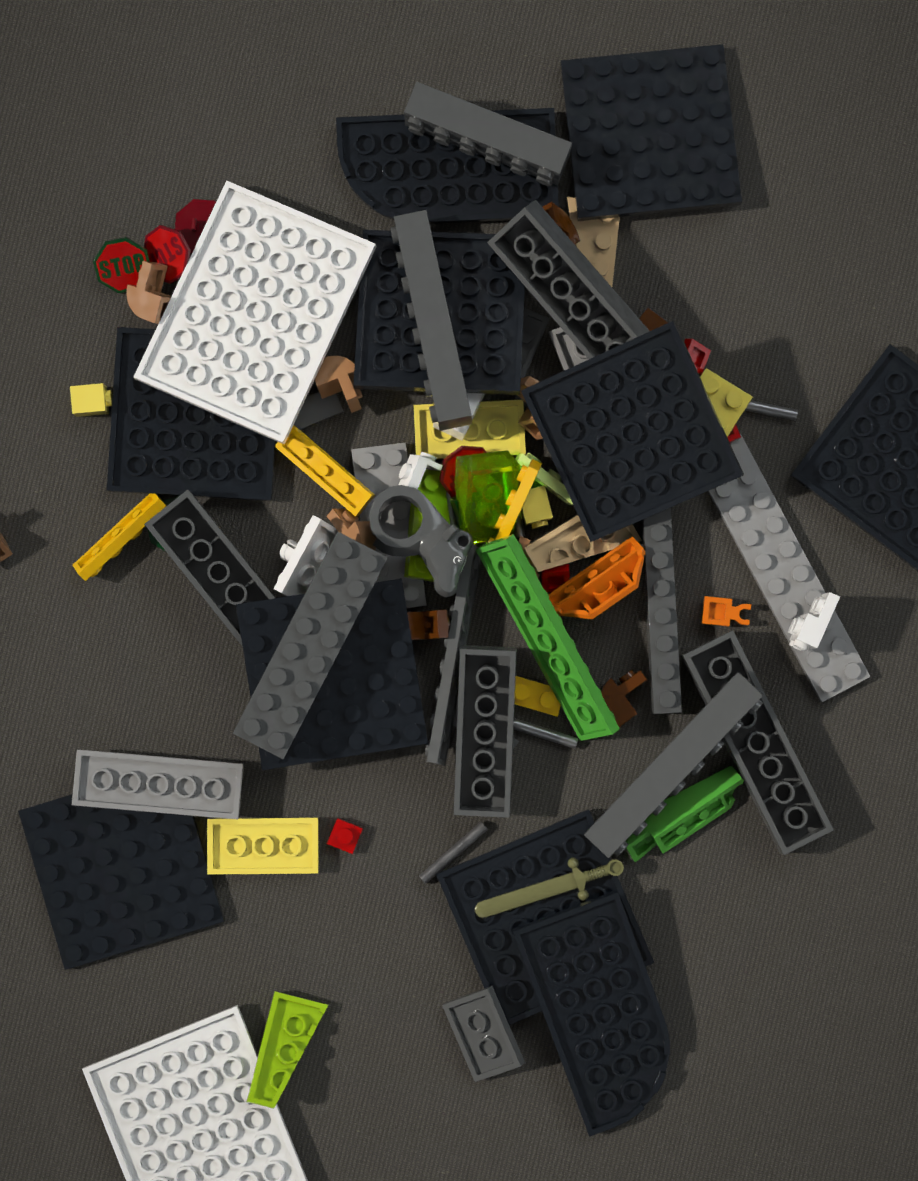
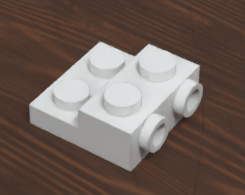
[788,592,840,652]

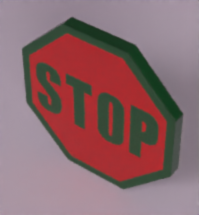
[93,237,150,293]

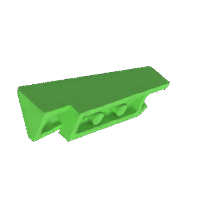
[625,766,744,862]

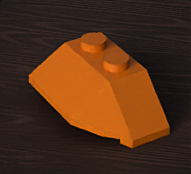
[548,536,645,619]

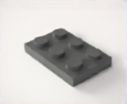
[442,986,525,1082]

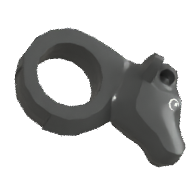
[369,485,474,597]

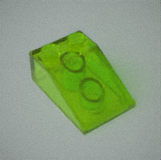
[455,450,520,544]

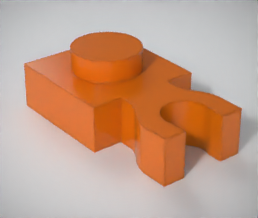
[701,596,751,627]

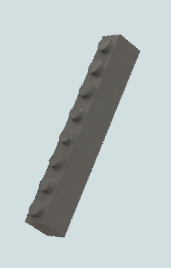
[390,210,472,431]
[641,507,682,714]
[584,671,763,858]

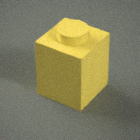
[70,383,113,417]
[521,485,553,529]

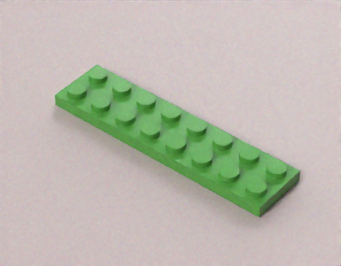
[476,534,620,741]

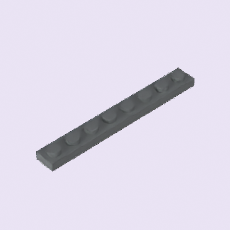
[425,545,481,766]

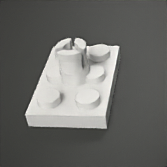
[274,515,338,596]

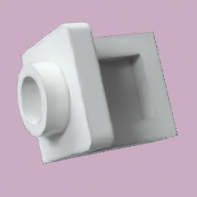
[398,452,443,489]

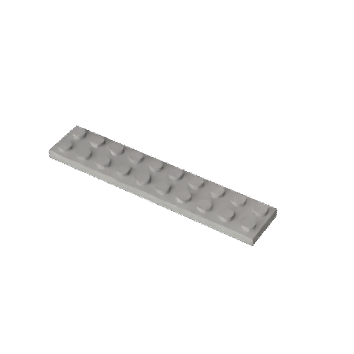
[708,434,870,702]

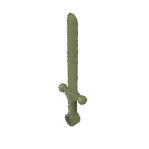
[475,858,624,918]

